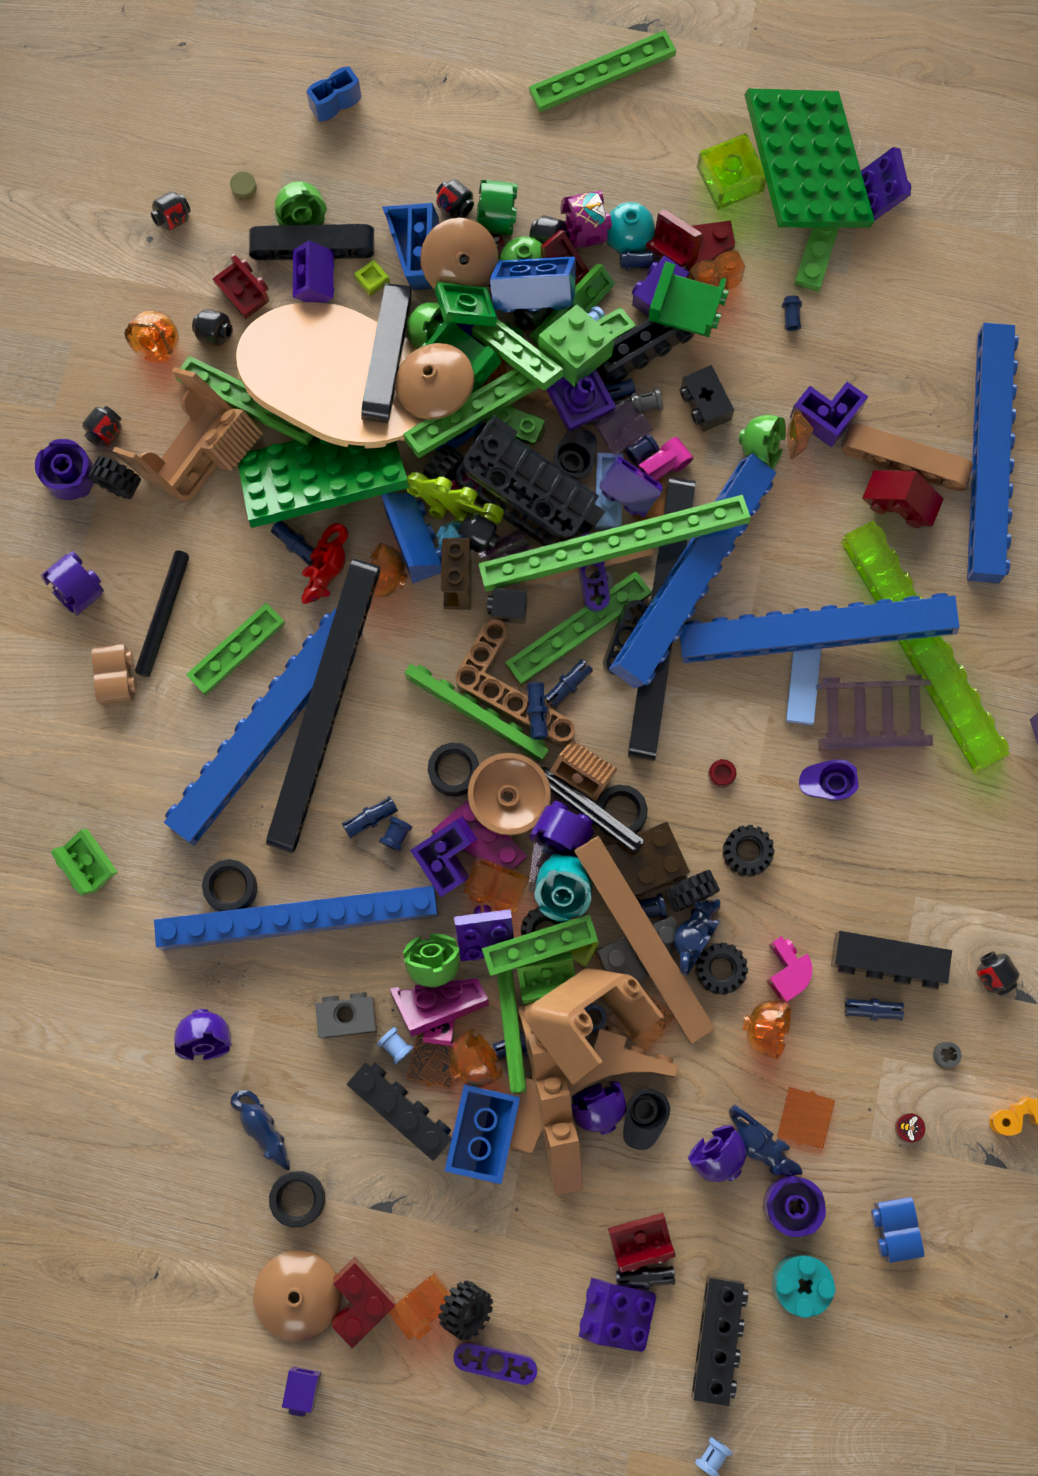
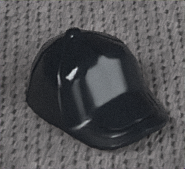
[554,427,597,479]
[623,1088,671,1150]

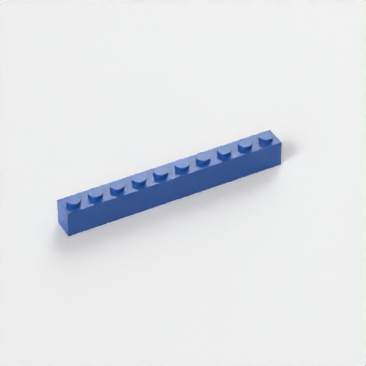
[967,323,1019,583]
[609,453,776,689]
[680,593,960,664]
[163,609,363,846]
[154,886,438,951]

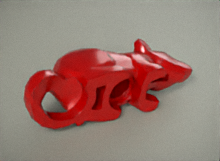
[301,523,348,604]

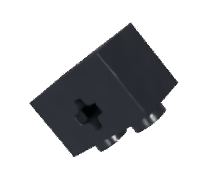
[679,365,734,432]
[487,588,528,624]

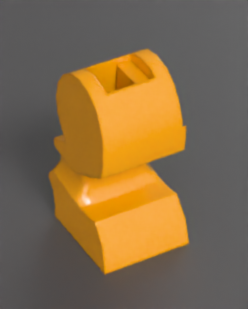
[989,1097,1038,1136]

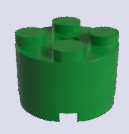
[476,179,518,236]

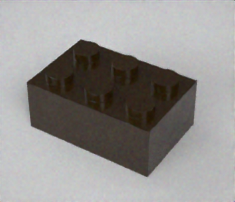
[606,821,690,898]

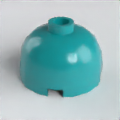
[607,202,655,254]

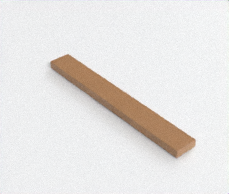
[574,836,715,1044]

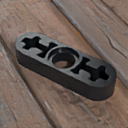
[603,600,648,675]

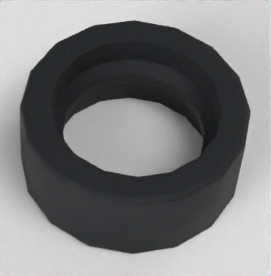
[427,742,479,797]
[596,784,648,838]
[202,859,258,911]
[269,1171,325,1228]

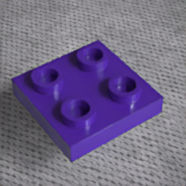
[861,147,911,221]
[546,369,616,432]
[454,904,514,962]

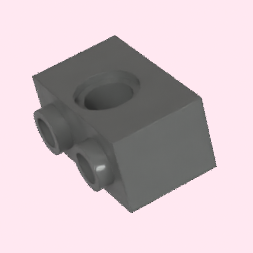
[315,992,377,1039]

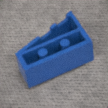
[382,203,439,290]

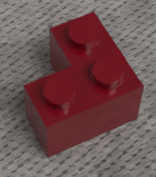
[862,470,944,528]
[332,1257,395,1349]

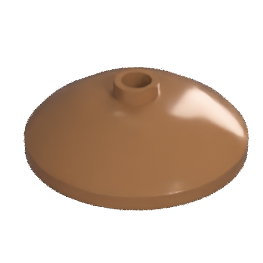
[420,218,498,290]
[395,343,474,420]
[468,753,551,836]
[253,1250,341,1341]

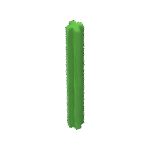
[497,970,527,1094]

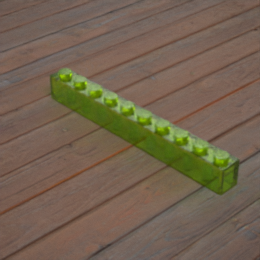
[841,520,1010,774]

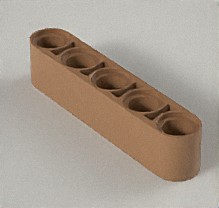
[841,423,973,491]

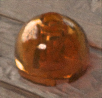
[124,310,179,363]
[370,542,408,598]
[743,1000,791,1059]
[449,1029,503,1088]

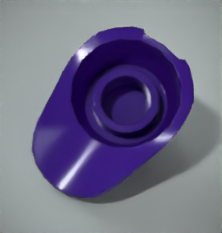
[799,759,859,802]

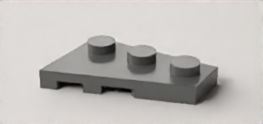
[596,915,678,984]

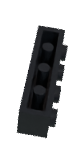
[596,320,695,385]
[830,931,952,990]
[346,1062,452,1161]
[691,1276,748,1406]

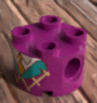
[560,190,612,249]

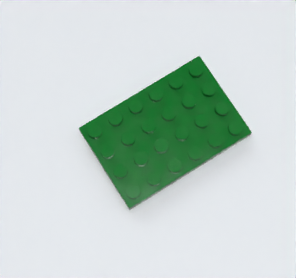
[744,88,875,228]
[238,436,409,528]

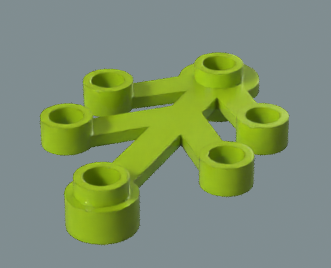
[406,472,504,525]

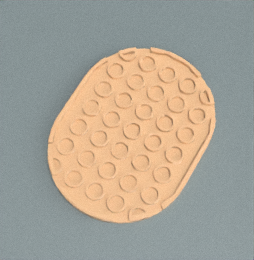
[236,302,431,448]

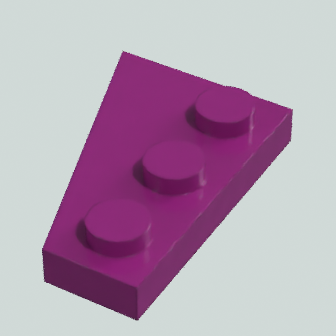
[431,799,527,876]
[389,978,489,1037]

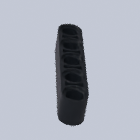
[249,224,374,260]

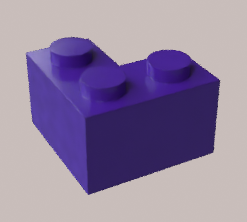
[790,382,868,448]
[410,816,478,897]

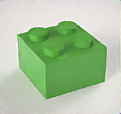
[538,305,615,387]

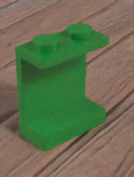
[649,261,729,338]
[421,322,502,394]

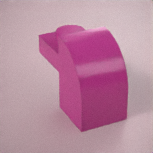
[767,936,812,1004]

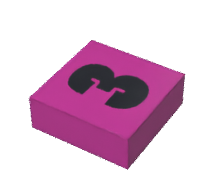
[423,1019,455,1046]

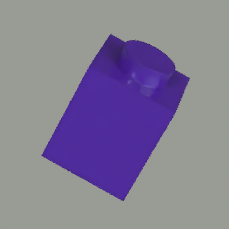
[282,1367,321,1416]

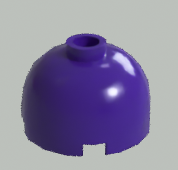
[174,1009,232,1060]
[571,1081,626,1135]
[688,1125,747,1182]

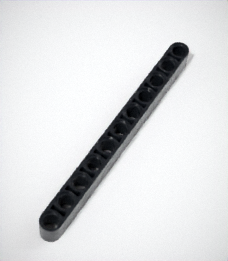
[628,477,696,761]
[266,559,381,853]

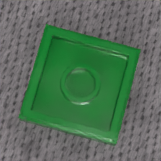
[435,282,497,327]

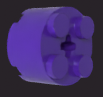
[35,439,94,500]
[41,551,104,616]
[529,801,594,859]
[763,1176,826,1237]

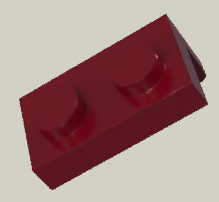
[645,209,702,267]
[212,254,270,320]
[608,1213,676,1272]

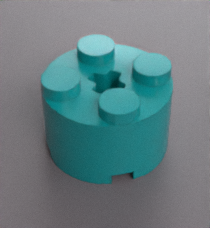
[534,854,593,921]
[772,1254,836,1318]

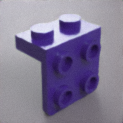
[578,1277,656,1352]

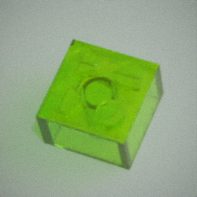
[697,133,766,210]

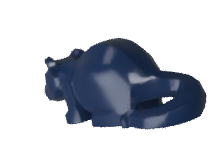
[674,899,721,977]
[230,1090,290,1170]
[729,1104,803,1176]

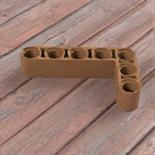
[455,619,575,747]

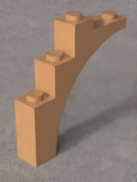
[517,1003,583,1196]
[510,1026,678,1154]

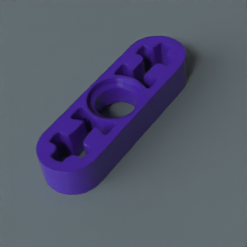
[578,533,610,612]
[453,1342,537,1385]

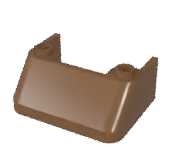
[113,367,233,501]
[525,968,664,1085]

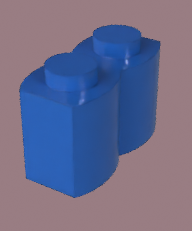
[306,66,362,122]
[871,1197,925,1263]

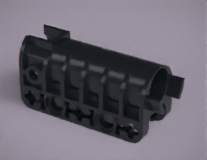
[454,415,605,546]

